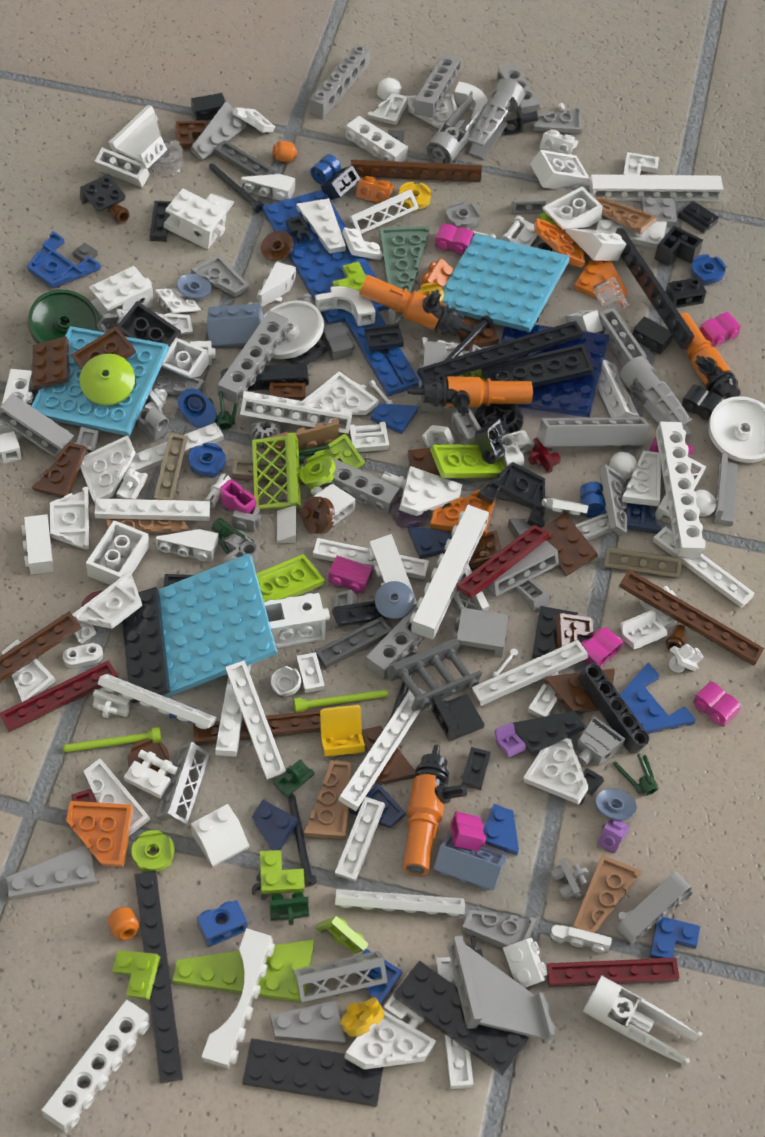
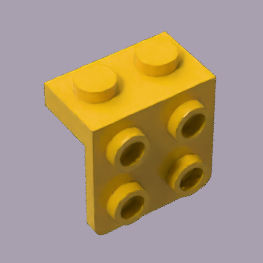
[320,705,365,757]

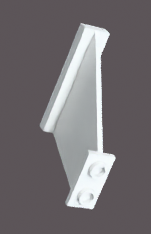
[108,106,167,169]

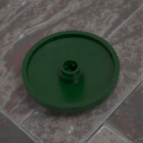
[28,289,100,344]

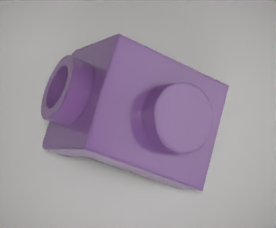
[494,723,526,758]
[597,819,630,853]

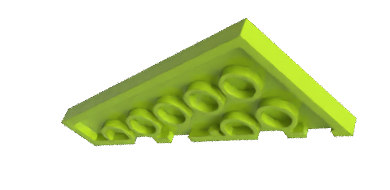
[173,939,315,1004]

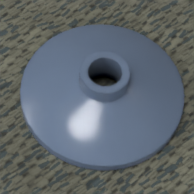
[177,274,212,299]
[375,581,414,619]
[595,788,637,821]

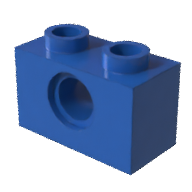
[197,900,248,948]

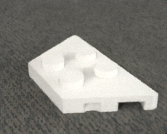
[50,487,89,550]
[72,571,142,628]

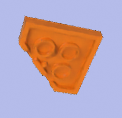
[534,218,585,268]
[573,258,628,308]
[430,489,497,537]
[66,801,133,868]

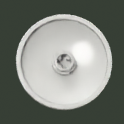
[264,300,324,359]
[708,396,765,463]

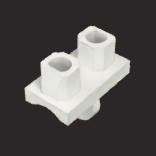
[143,388,167,415]
[117,468,148,499]
[669,644,704,673]
[93,687,130,718]

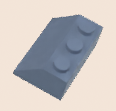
[207,304,264,348]
[433,834,507,890]

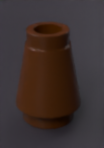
[107,204,129,223]
[666,624,686,651]

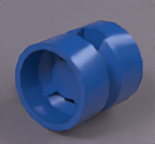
[310,154,341,185]
[580,482,606,517]

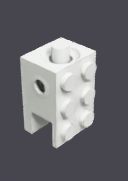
[164,188,227,250]
[89,266,154,324]
[264,593,330,649]

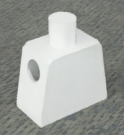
[310,484,356,526]

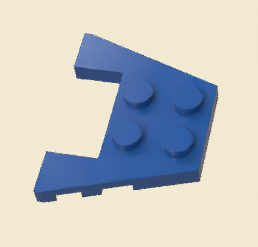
[27,231,101,288]
[612,663,696,734]

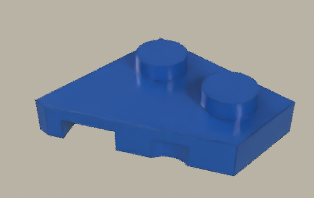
[370,403,419,434]
[483,804,519,856]
[356,949,403,1006]

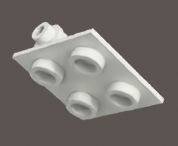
[155,288,201,314]

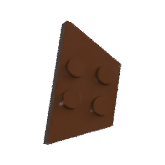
[543,669,615,713]

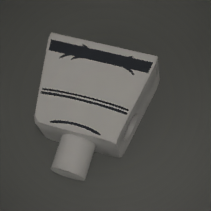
[577,716,625,766]

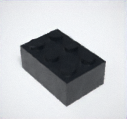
[117,301,181,347]

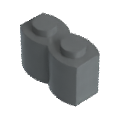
[321,322,355,360]

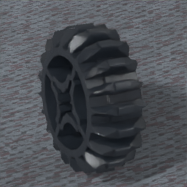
[475,404,523,434]

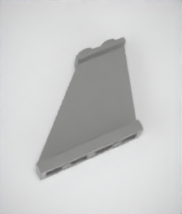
[447,936,555,1044]

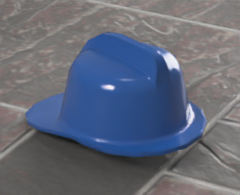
[178,388,217,428]

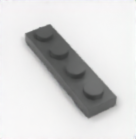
[214,140,274,176]
[315,616,392,669]

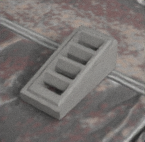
[513,578,550,612]

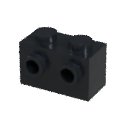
[665,277,707,308]

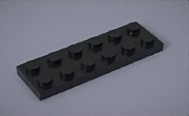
[481,344,594,388]
[122,587,170,704]
[393,960,529,1076]
[242,1038,383,1107]

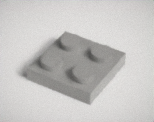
[641,197,677,226]

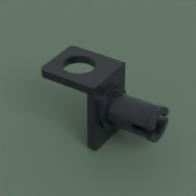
[503,107,538,136]

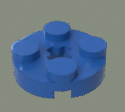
[691,254,725,285]
[189,442,226,478]

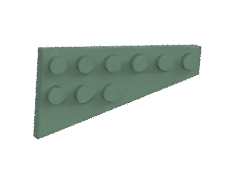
[380,226,430,293]

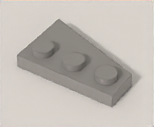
[534,106,582,134]
[191,254,249,297]
[151,367,204,395]
[461,910,537,948]
[270,1000,346,1045]

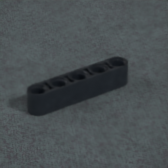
[220,364,309,391]
[578,663,649,754]

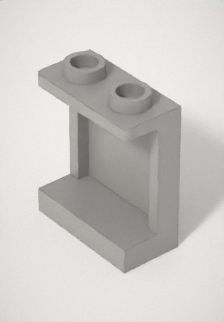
[453,608,508,658]

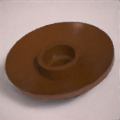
[261,231,294,261]

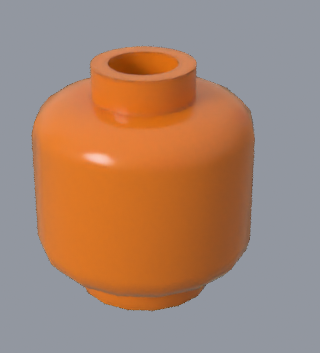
[272,140,297,163]
[107,907,139,940]

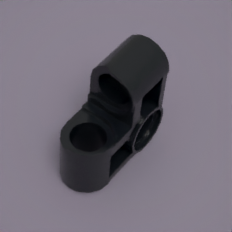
[474,417,507,464]

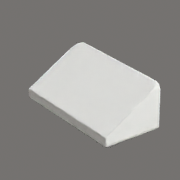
[277,505,296,543]

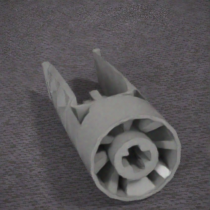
[468,78,525,160]
[426,91,491,164]
[619,356,692,437]

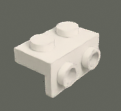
[539,129,578,155]
[620,610,667,650]
[503,938,548,988]

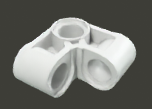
[501,430,533,467]

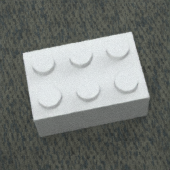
[86,520,149,585]

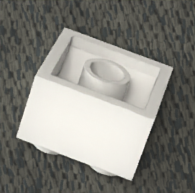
[161,338,209,378]
[191,804,249,867]

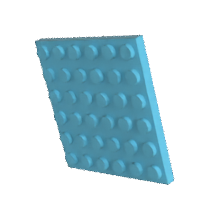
[442,234,570,332]
[31,326,169,436]
[159,553,278,697]

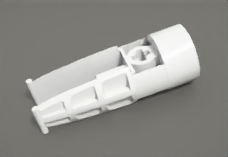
[582,976,702,1068]

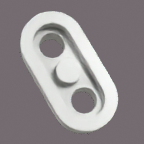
[63,643,103,669]

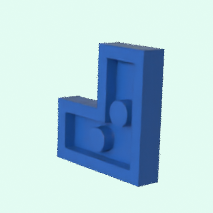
[650,916,701,959]

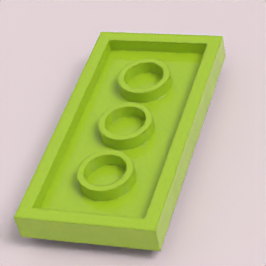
[430,444,506,478]
[256,554,325,602]

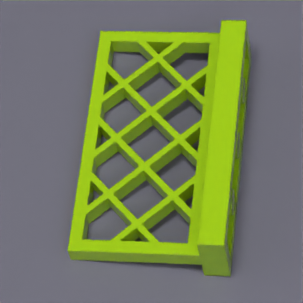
[252,432,301,511]

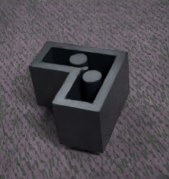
[654,225,703,266]

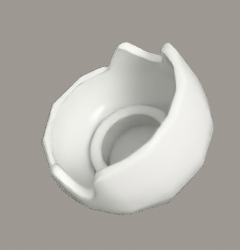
[377,78,401,100]
[609,452,637,479]
[696,490,717,517]
[270,666,301,697]

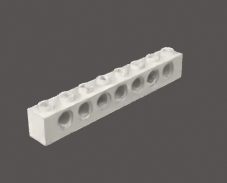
[656,422,706,558]

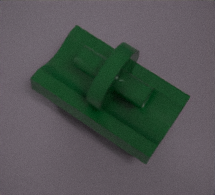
[273,759,314,798]
[269,892,309,926]

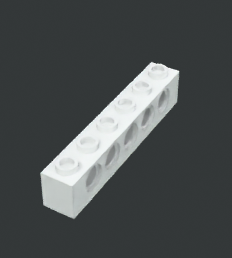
[240,391,352,434]
[42,1000,150,1133]

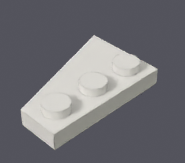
[2,639,56,702]

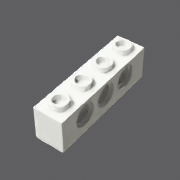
[346,116,408,162]
[0,369,34,438]

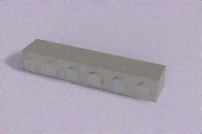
[538,417,650,448]

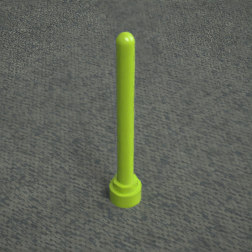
[293,690,389,713]
[62,727,162,753]

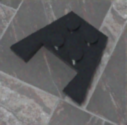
[477,462,545,528]

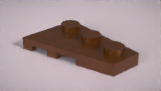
[32,442,87,498]
[362,726,415,785]

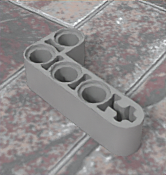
[616,872,693,944]

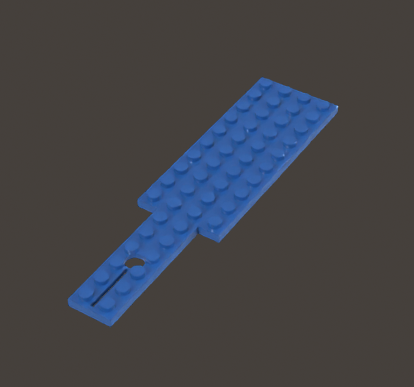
[262,190,419,397]

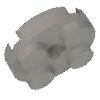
[446,201,480,229]

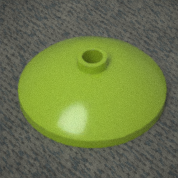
[80,354,135,406]

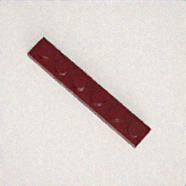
[456,525,549,599]
[0,660,118,732]
[546,958,680,987]

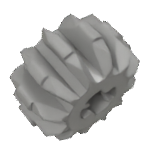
[250,418,281,447]

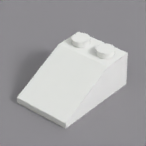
[530,150,590,189]
[542,186,603,230]
[565,229,626,261]

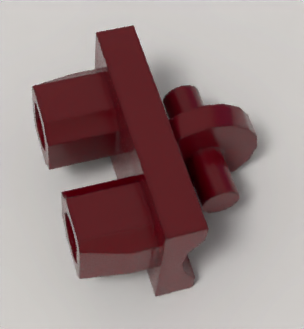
[528,437,561,474]

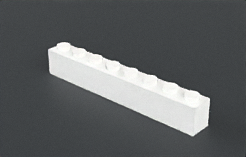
[589,175,724,201]
[409,505,489,640]

